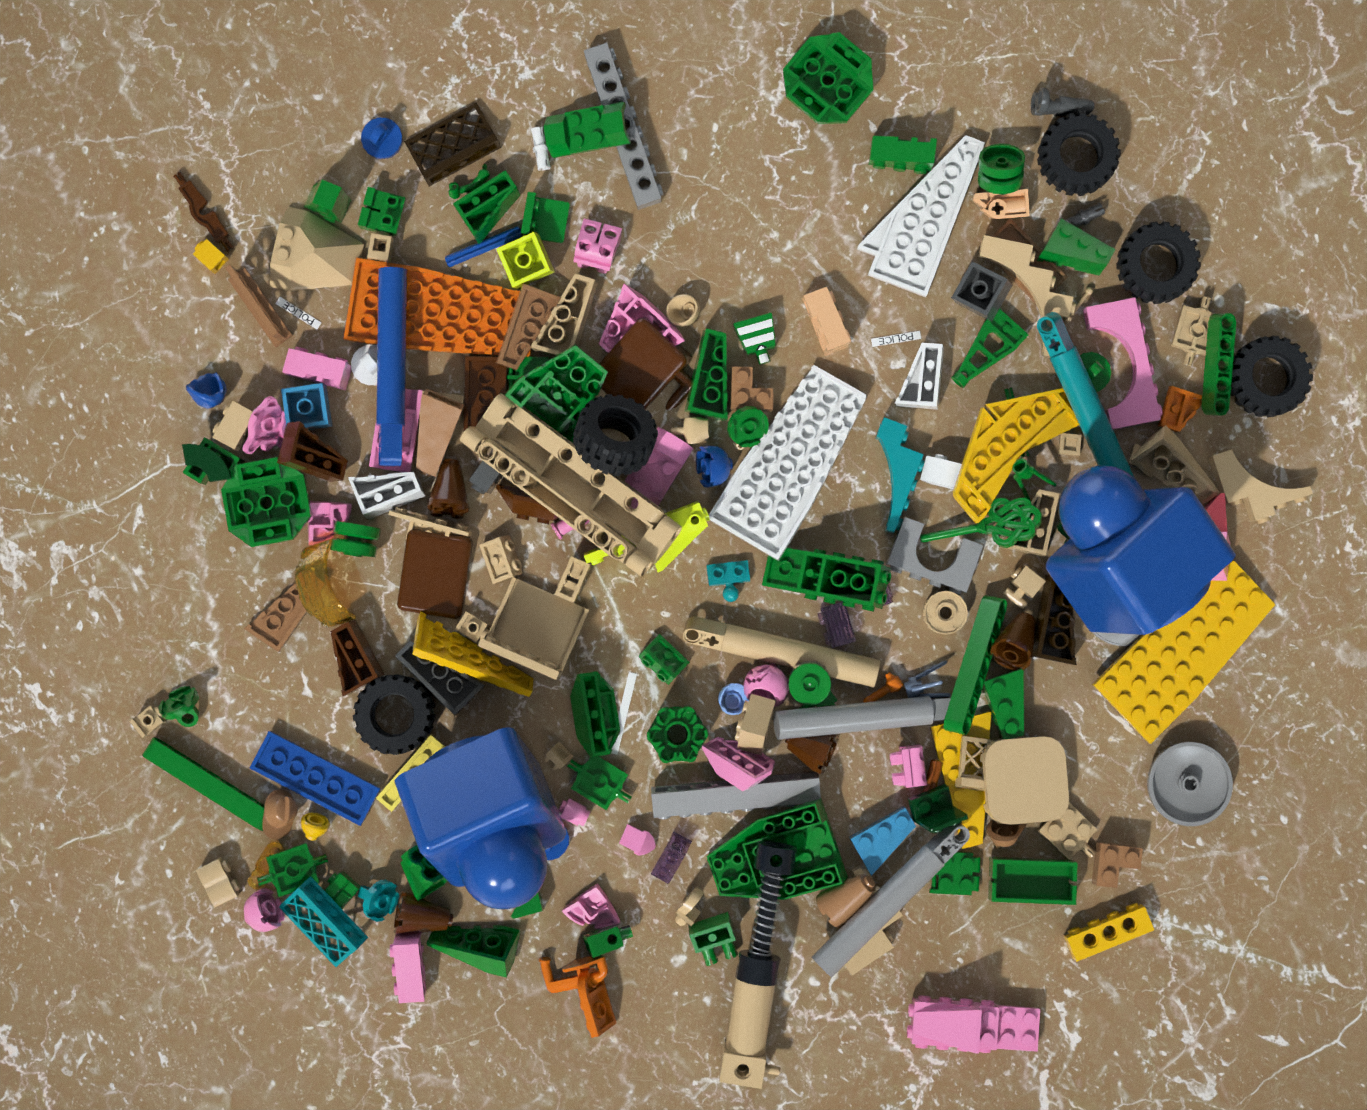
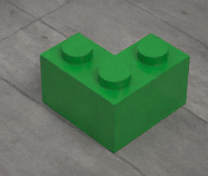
[183,437,245,485]

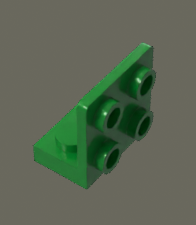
[521,192,570,244]

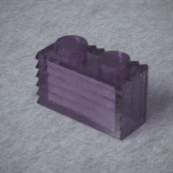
[817,602,856,648]

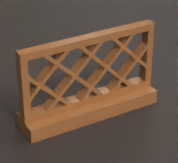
[225,264,293,347]

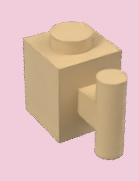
[1003,566,1046,609]

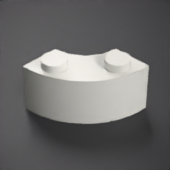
[920,454,962,490]

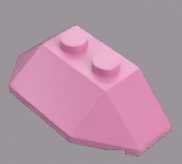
[702,737,775,791]

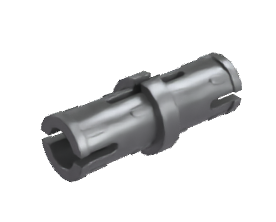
[1065,202,1105,227]

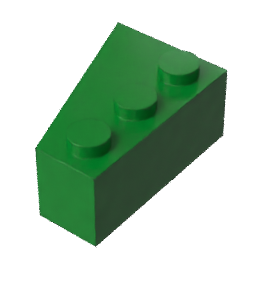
[868,136,937,174]
[1036,218,1116,276]

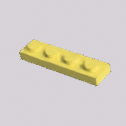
[376,735,446,812]

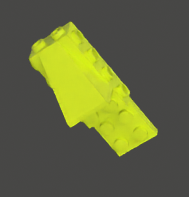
[584,501,710,572]

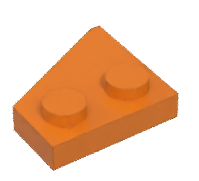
[1158,386,1202,432]

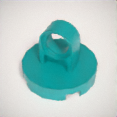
[357,879,399,922]

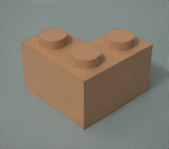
[730,367,773,412]
[1092,841,1143,888]

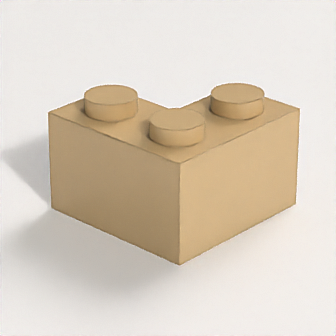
[212,401,253,451]
[735,694,776,755]

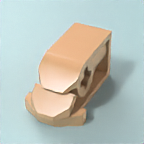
[972,189,1030,219]

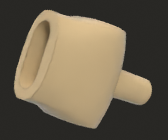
[671,417,710,444]

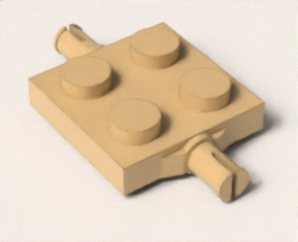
[1170,296,1213,366]
[1037,803,1098,860]

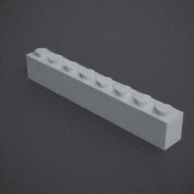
[651,771,821,820]

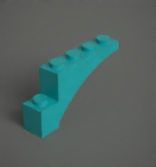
[875,417,925,533]

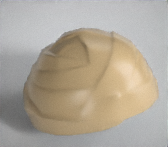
[666,294,700,327]

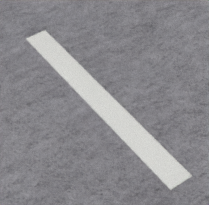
[611,672,637,755]

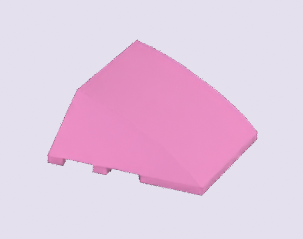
[599,283,685,353]

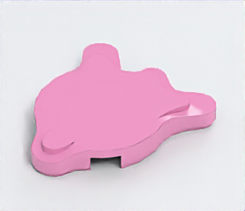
[242,396,286,454]

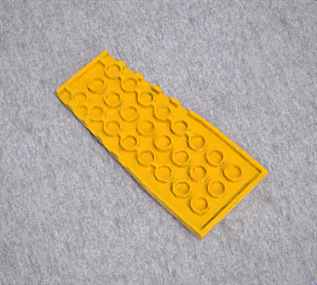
[1092,561,1275,744]

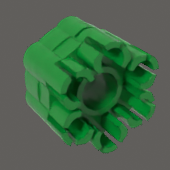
[647,706,708,764]

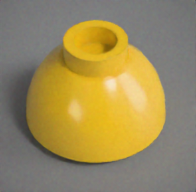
[301,813,330,841]

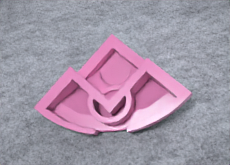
[308,501,352,545]
[562,883,620,929]

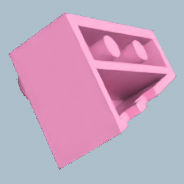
[282,347,351,391]

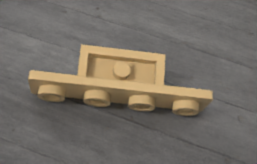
[388,507,473,539]

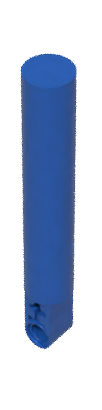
[376,267,407,466]

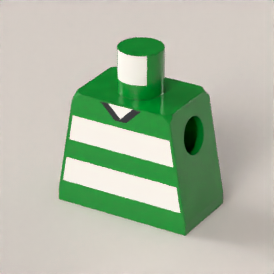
[733,312,776,365]

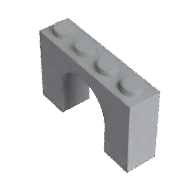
[886,517,983,595]

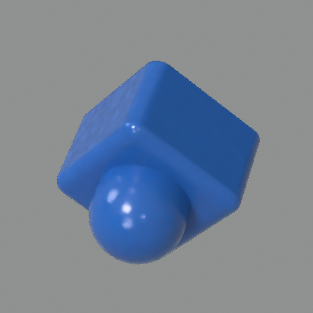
[1046,465,1236,635]
[395,727,566,910]

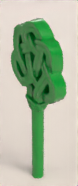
[920,498,1043,548]

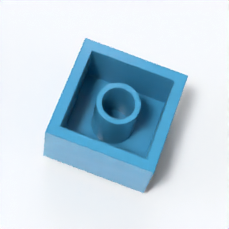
[281,383,333,430]

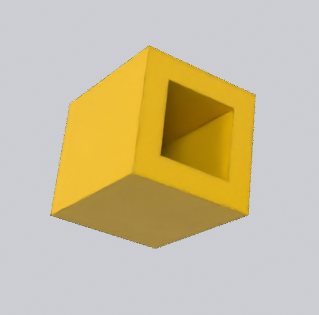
[193,239,229,274]

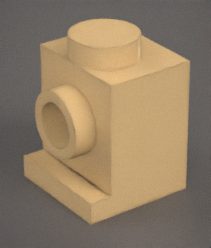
[367,231,394,263]
[455,611,489,642]
[129,705,167,738]

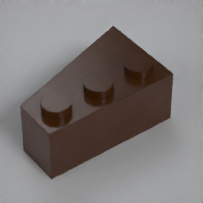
[277,421,348,482]
[330,620,385,697]

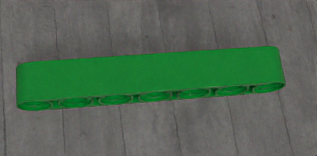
[944,595,1007,735]
[142,737,265,831]

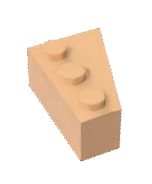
[802,287,851,356]

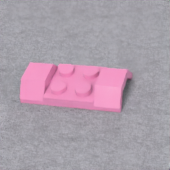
[369,389,423,472]
[625,427,693,509]

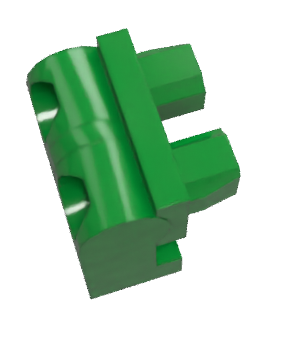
[357,187,406,236]

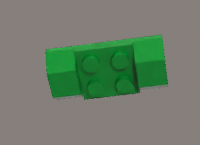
[544,102,631,158]

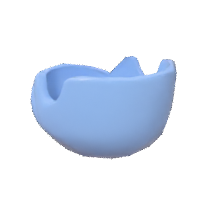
[718,683,749,715]

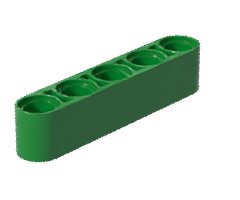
[1201,313,1236,416]

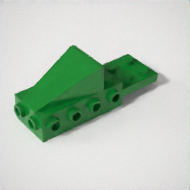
[762,548,891,612]

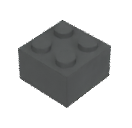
[951,261,1013,322]

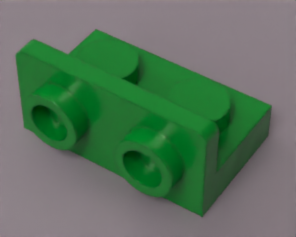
[638,634,690,685]

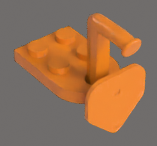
[539,955,616,1038]

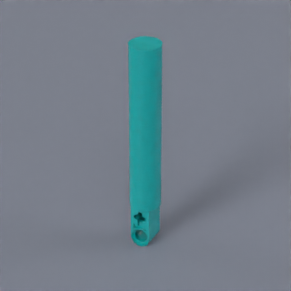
[1037,312,1135,478]

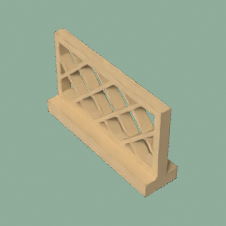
[955,736,995,791]

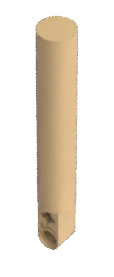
[683,616,880,687]

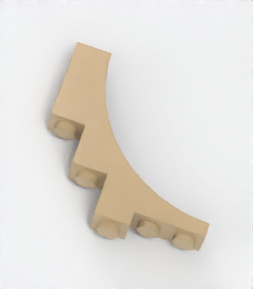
[978,235,1076,358]

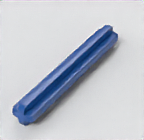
[445,226,522,267]

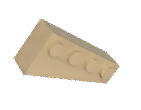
[531,274,598,357]

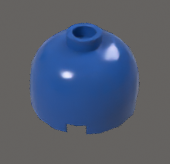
[696,446,733,488]

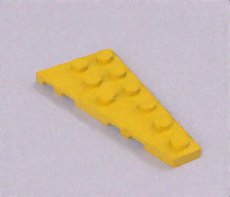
[412,611,534,697]

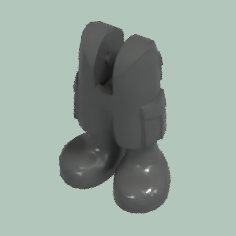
[1031,87,1095,116]

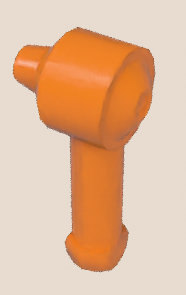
[863,672,904,702]

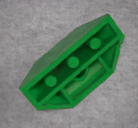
[570,671,620,758]

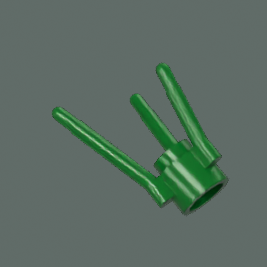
[1012,458,1057,501]

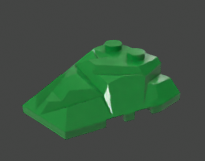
[505,344,608,443]

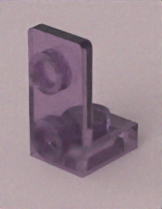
[651,831,692,884]

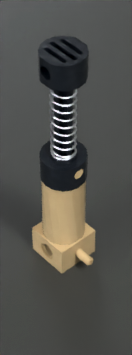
[719,840,798,1089]

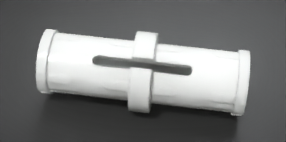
[531,127,551,171]

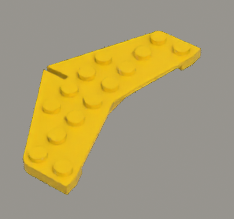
[953,388,1079,523]

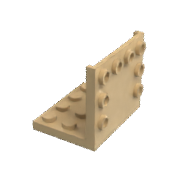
[478,577,589,680]

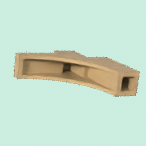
[1208,449,1313,524]
[845,866,903,975]

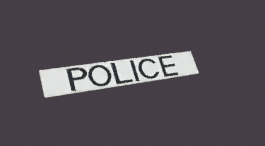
[275,297,321,329]
[871,331,921,347]

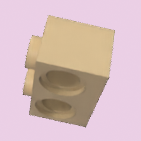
[554,556,591,603]

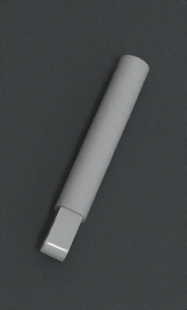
[773,696,951,740]
[812,824,970,978]

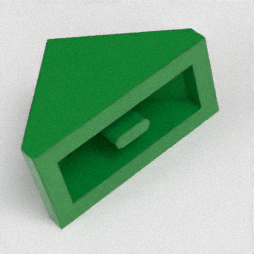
[511,891,544,919]

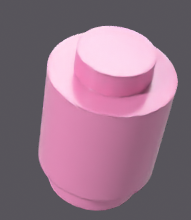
[558,798,590,826]

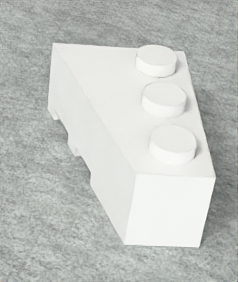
[895,343,944,410]
[348,472,425,520]

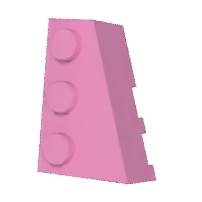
[390,932,426,1003]

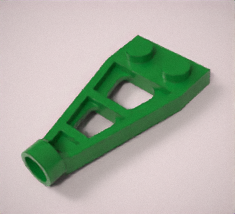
[951,309,1029,388]

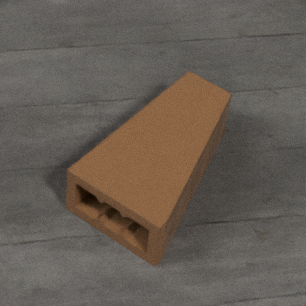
[416,389,465,477]

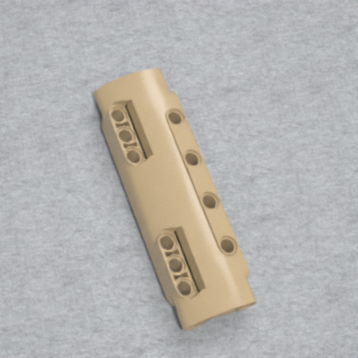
[460,393,682,577]

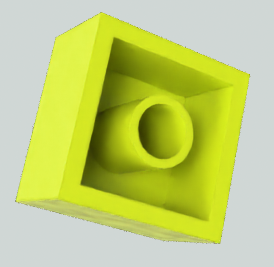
[496,232,555,289]

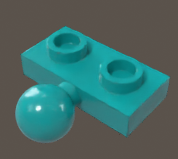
[706,560,750,602]

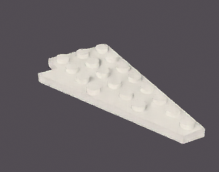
[857,135,985,297]

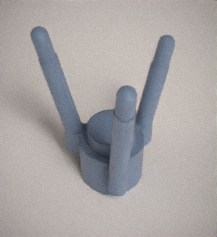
[904,660,951,698]

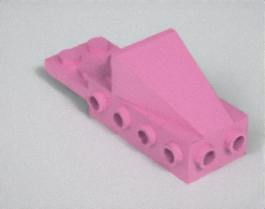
[907,995,1040,1053]

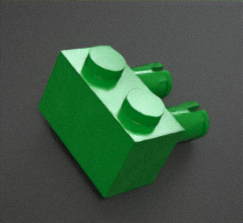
[688,912,738,966]

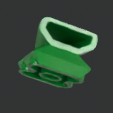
[400,845,447,901]

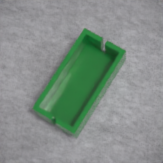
[988,857,1078,905]

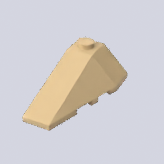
[1131,425,1220,504]

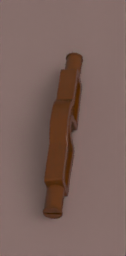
[173,172,234,252]

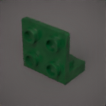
[908,784,968,833]

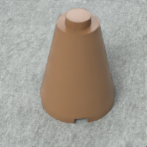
[816,874,875,928]

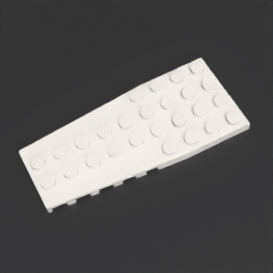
[709,365,867,561]

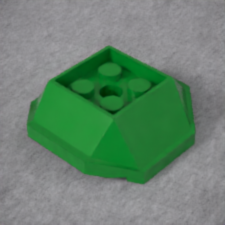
[783,32,874,124]
[221,457,312,548]

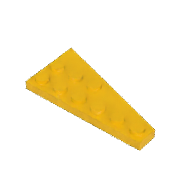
[930,711,991,849]

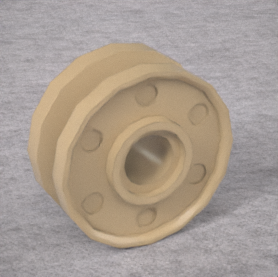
[923,591,968,635]

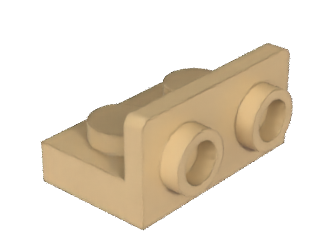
[479,535,523,584]

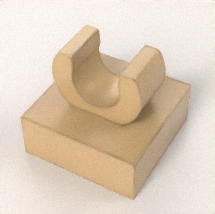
[545,742,573,770]

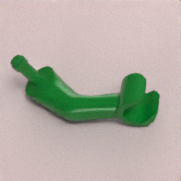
[448,164,490,199]

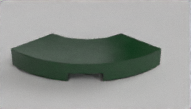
[182,444,232,483]

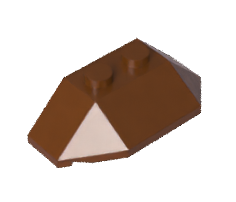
[496,484,560,525]

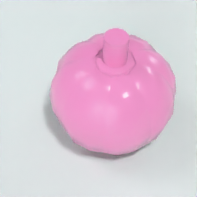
[744,663,789,708]

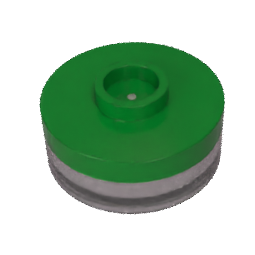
[789,661,831,705]

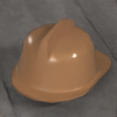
[262,789,298,840]
[986,819,1027,849]

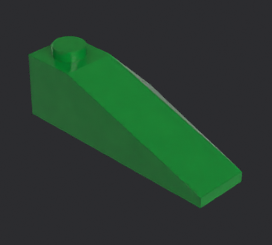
[426,925,520,978]

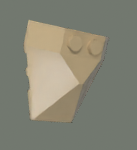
[270,207,364,292]

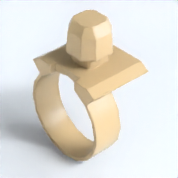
[675,887,704,926]

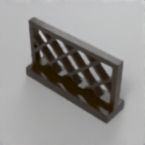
[404,102,501,187]

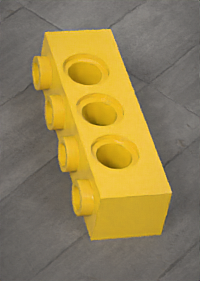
[1063,903,1154,962]

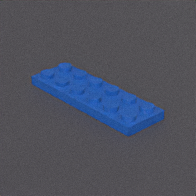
[250,731,381,826]

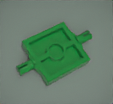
[567,756,632,810]
[257,843,328,897]

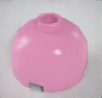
[244,888,285,932]

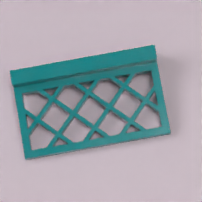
[279,876,369,967]

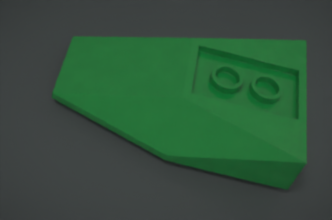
[706,798,848,900]

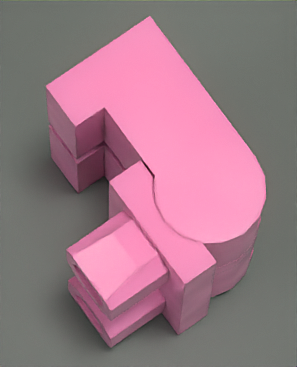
[573,218,622,274]
[889,744,927,788]

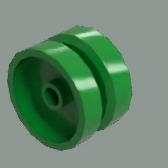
[978,144,1025,195]
[330,521,381,558]

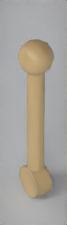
[1064,287,1093,323]

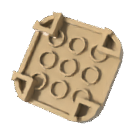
[980,736,1069,825]

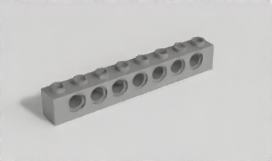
[584,43,664,210]

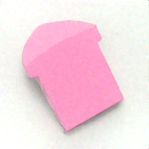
[619,824,656,856]

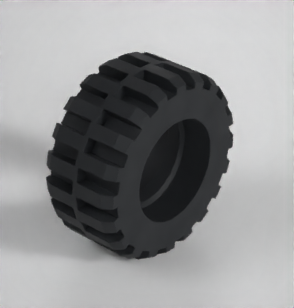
[1037,112,1121,196]
[1116,221,1201,304]
[1231,335,1313,418]
[573,394,658,476]
[353,674,436,755]

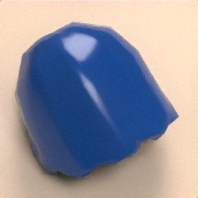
[186,372,227,409]

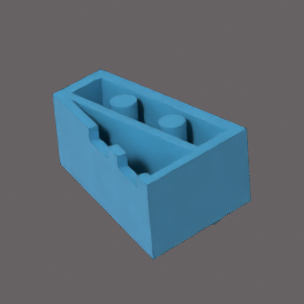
[849,806,916,876]

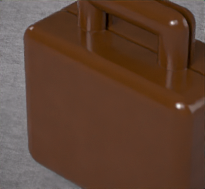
[599,317,692,410]
[397,529,473,619]

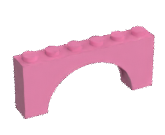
[1083,298,1163,430]

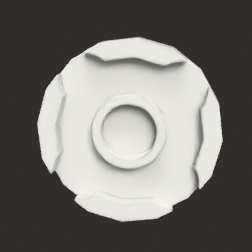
[351,344,377,386]

